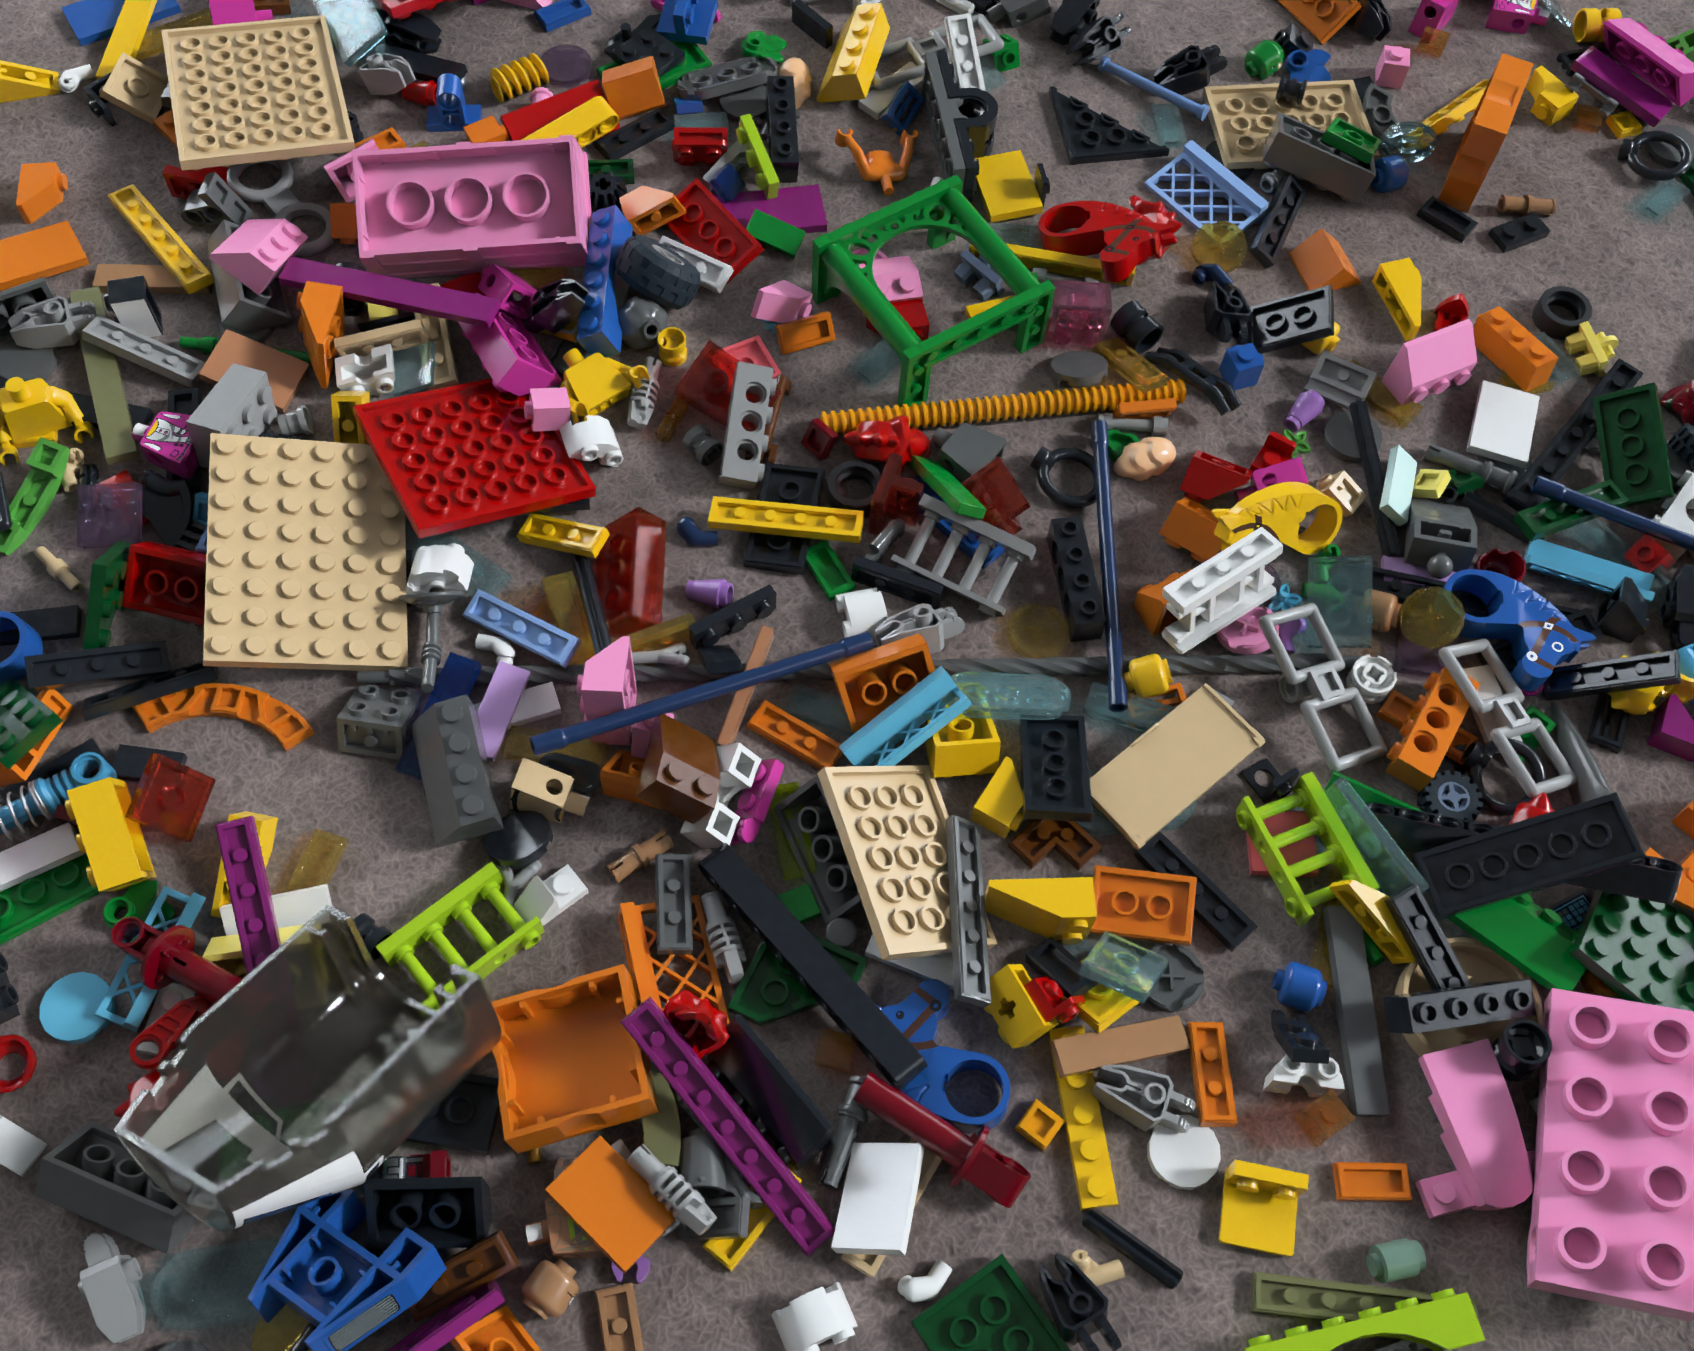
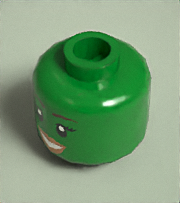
[1245,40,1284,80]

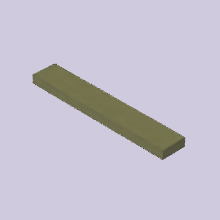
[1251,1272,1479,1323]

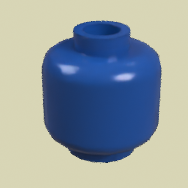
[1370,155,1409,193]
[1272,961,1327,1012]

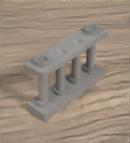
[891,493,1037,618]

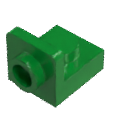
[983,34,1020,72]

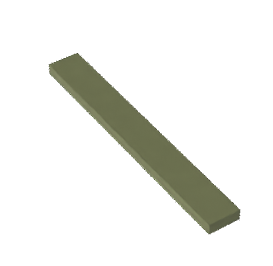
[69,286,140,465]

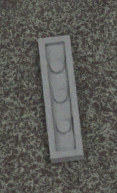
[82,315,205,388]

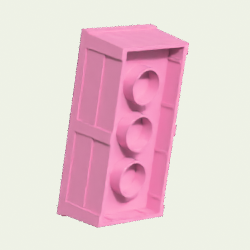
[352,135,592,278]

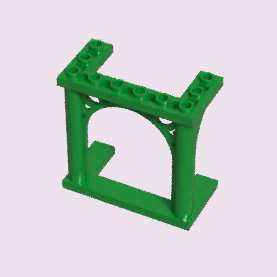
[811,175,1056,407]

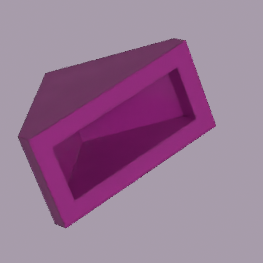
[1647,694,1694,762]

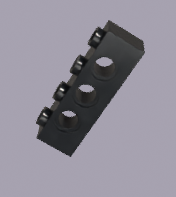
[765,76,799,183]
[1047,516,1107,642]
[1383,979,1536,1034]

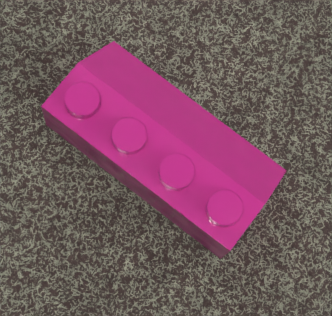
[1603,18,1694,107]
[458,293,562,396]

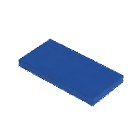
[61,0,181,46]

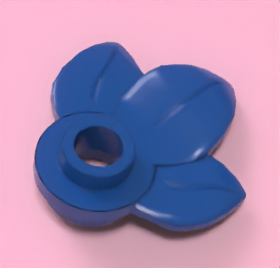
[1285,49,1332,82]

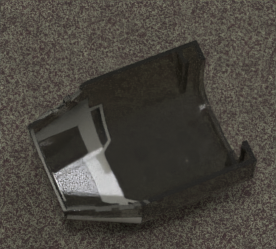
[113,904,502,1232]

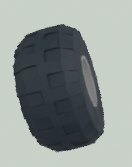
[615,234,701,310]

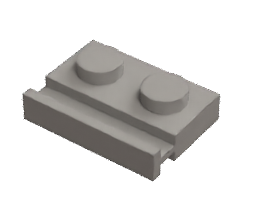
[1304,351,1377,410]

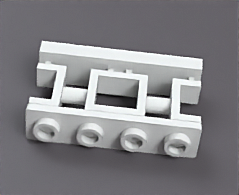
[1162,527,1283,654]

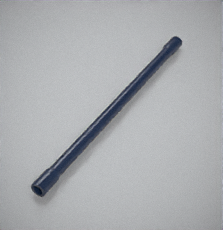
[1090,420,1128,712]
[1530,475,1694,552]
[529,631,873,757]

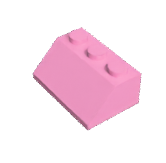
[208,218,308,295]
[1381,319,1477,406]
[577,636,637,746]

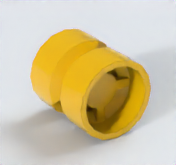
[1572,8,1622,43]

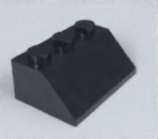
[364,1176,492,1250]

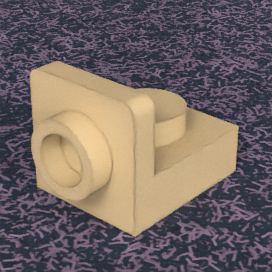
[1316,470,1367,518]

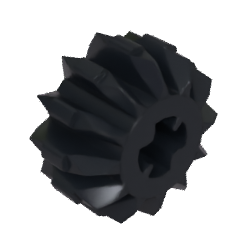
[589,170,627,212]

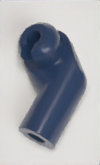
[1192,264,1234,289]
[676,517,718,547]

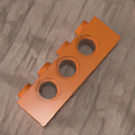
[1385,666,1481,792]

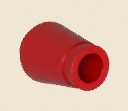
[401,81,437,106]

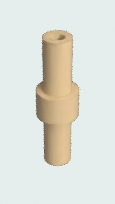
[34,546,83,593]

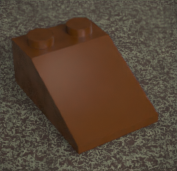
[636,714,721,824]

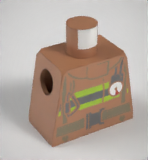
[526,1198,607,1260]

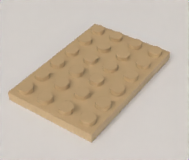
[1202,80,1380,169]
[818,765,998,961]

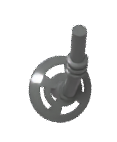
[399,591,464,693]

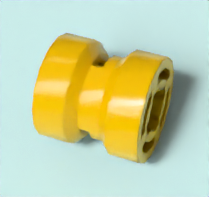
[657,327,687,367]

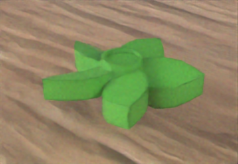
[1283,428,1311,459]

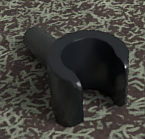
[1440,486,1476,505]

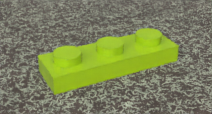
[736,114,780,200]

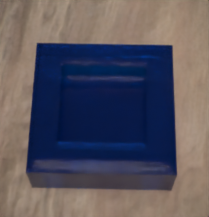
[709,163,746,203]

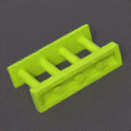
[1235,771,1380,927]
[376,861,545,1019]

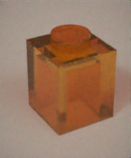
[1294,1089,1355,1148]

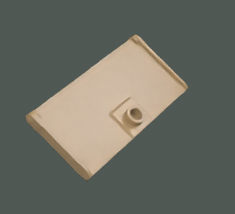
[1090,683,1265,850]

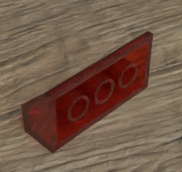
[595,507,666,638]

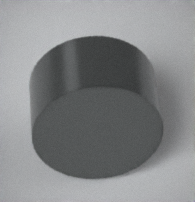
[826,918,857,950]

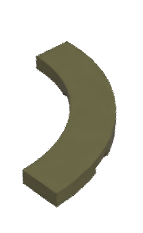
[641,1059,681,1171]

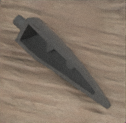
[1550,702,1612,805]

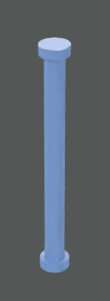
[1097,56,1210,121]

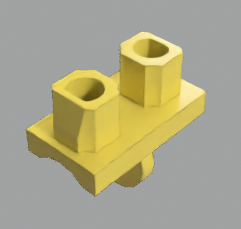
[1564,321,1619,378]

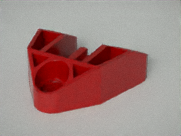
[129,995,245,1094]

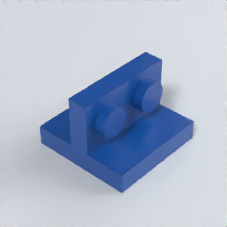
[656,0,718,45]

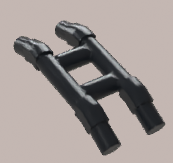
[1144,347,1242,416]

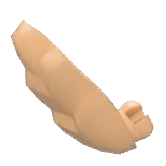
[777,57,812,109]
[1114,437,1176,481]

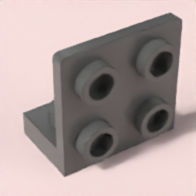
[336,685,421,760]

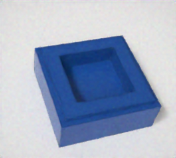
[673,97,703,115]

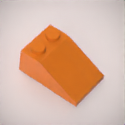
[296,281,345,389]

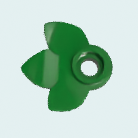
[740,31,787,63]
[103,880,176,943]

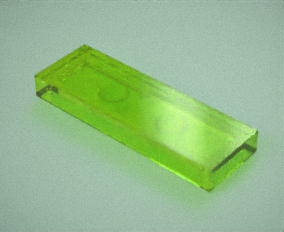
[769,781,817,880]

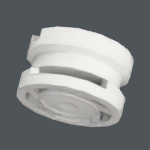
[1346,654,1397,704]

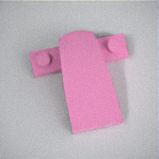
[1415,1039,1535,1219]

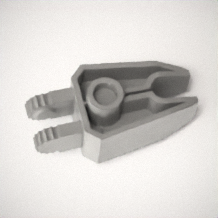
[352,53,416,96]
[8,296,97,349]
[875,603,965,654]
[1091,1065,1196,1133]
[78,1232,146,1344]

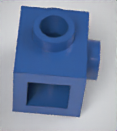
[1219,343,1264,390]

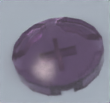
[541,44,593,88]

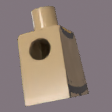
[510,758,590,823]

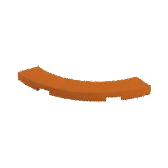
[132,683,315,751]

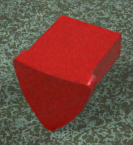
[1432,293,1469,332]

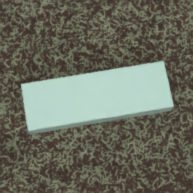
[1380,444,1417,526]

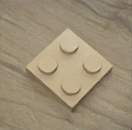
[100,52,168,125]

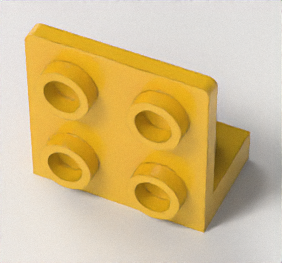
[1218,1159,1309,1257]

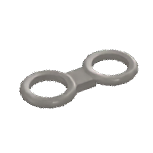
[227,160,336,256]

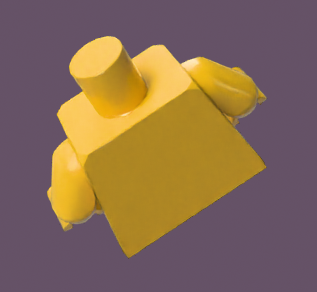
[560,348,650,424]
[0,377,95,466]

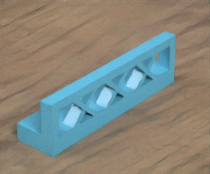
[1523,539,1655,603]
[838,666,972,766]
[95,886,206,1032]

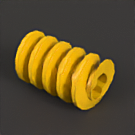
[489,53,549,103]

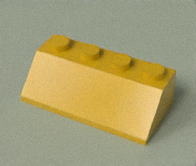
[816,3,890,103]

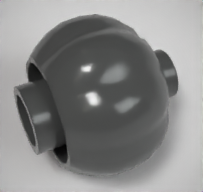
[617,296,668,350]

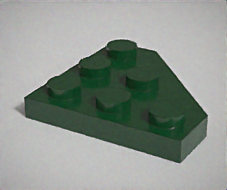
[83,541,132,650]
[728,934,868,1026]
[910,1254,1071,1351]

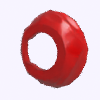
[0,1034,37,1093]

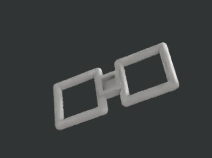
[871,14,1004,90]
[1258,603,1388,772]
[1438,638,1577,798]

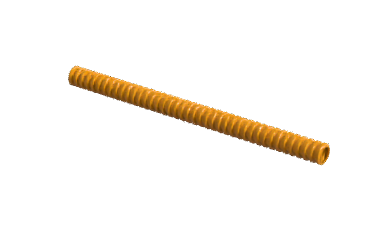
[820,378,1187,436]

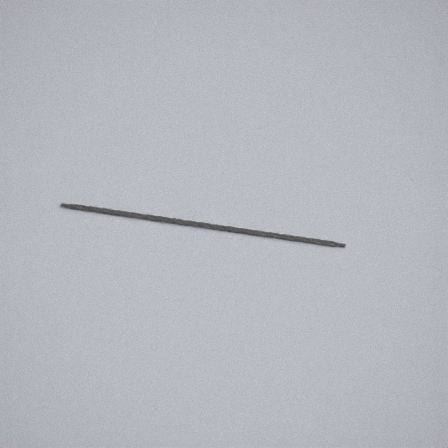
[357,653,1365,687]

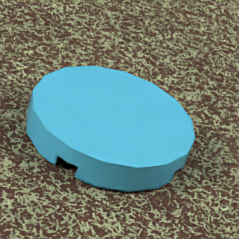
[39,972,116,1045]

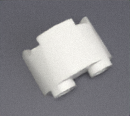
[335,344,395,395]
[559,415,623,467]
[406,543,474,594]
[835,587,888,645]
[1263,1054,1345,1100]
[772,1282,858,1351]

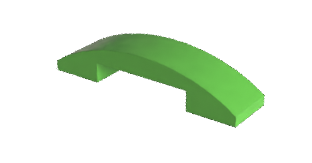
[0,437,70,556]

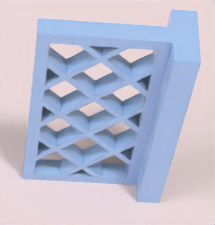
[1144,140,1269,250]

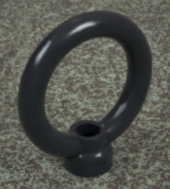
[1617,131,1692,181]
[1030,446,1096,508]
[1460,738,1546,816]

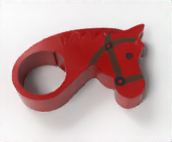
[1038,201,1175,282]

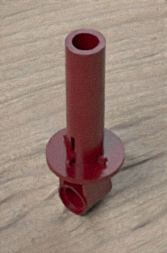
[111,917,278,1028]
[853,1071,1031,1208]

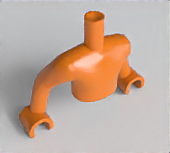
[834,129,919,196]

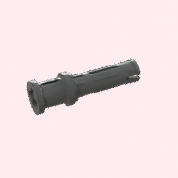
[1423,442,1517,496]
[816,1075,869,1190]

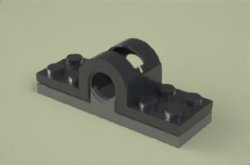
[922,51,998,203]

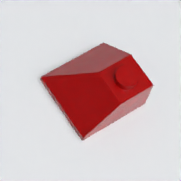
[1180,450,1253,502]

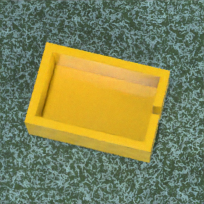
[65,777,156,892]

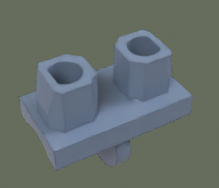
[954,249,1005,301]

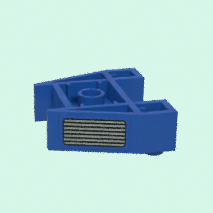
[247,1188,447,1351]

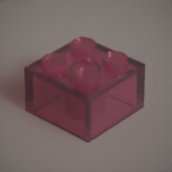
[1046,280,1112,347]

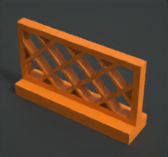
[617,895,730,1026]

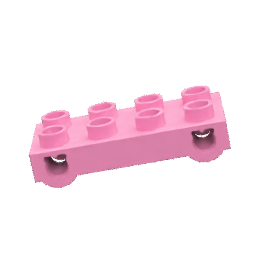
[1526,988,1694,1322]

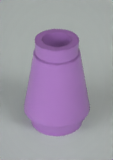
[1283,390,1325,432]
[686,579,734,609]

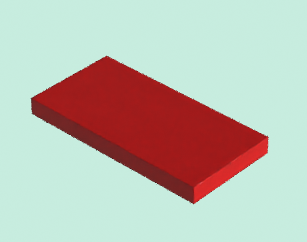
[500,79,621,141]
[665,178,764,284]

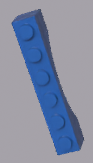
[577,205,633,357]

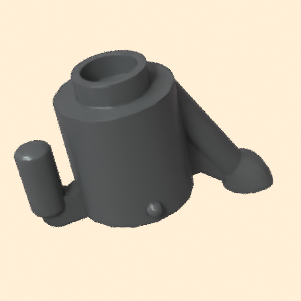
[678,1129,763,1209]

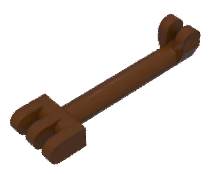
[745,374,791,464]

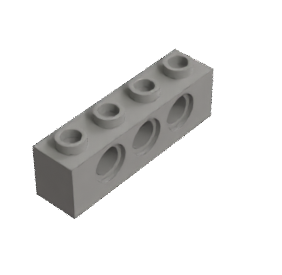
[718,361,777,489]

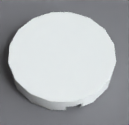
[1147,1115,1221,1190]

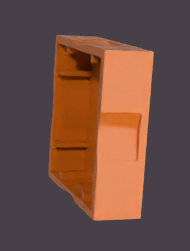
[1438,53,1534,213]
[485,964,659,1153]

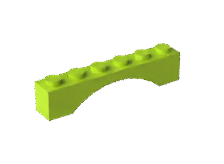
[1242,1288,1485,1351]

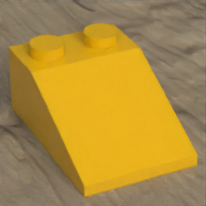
[922,685,1001,778]
[984,877,1097,945]

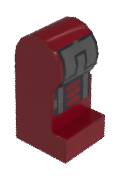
[379,1150,451,1179]

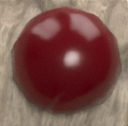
[1473,548,1527,582]

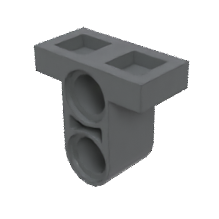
[180,172,252,227]

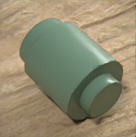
[1366,1238,1427,1284]

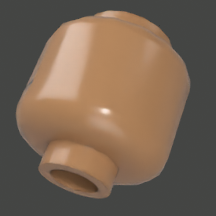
[1353,589,1402,633]
[522,1258,579,1321]

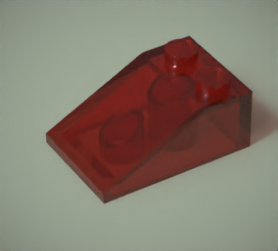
[674,340,782,432]

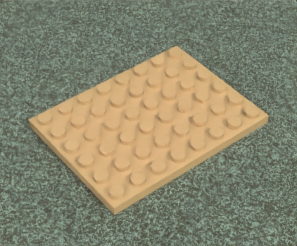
[161,15,355,170]
[203,433,408,671]

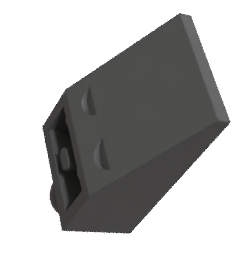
[1404,498,1477,579]

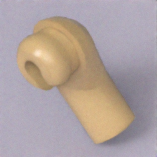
[61,448,85,493]
[1070,1249,1125,1287]

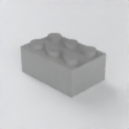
[186,363,278,469]

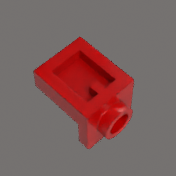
[1250,431,1297,472]
[1624,534,1676,573]
[1024,977,1086,1024]

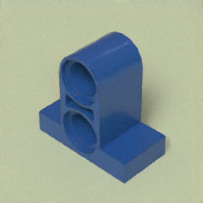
[426,73,482,132]

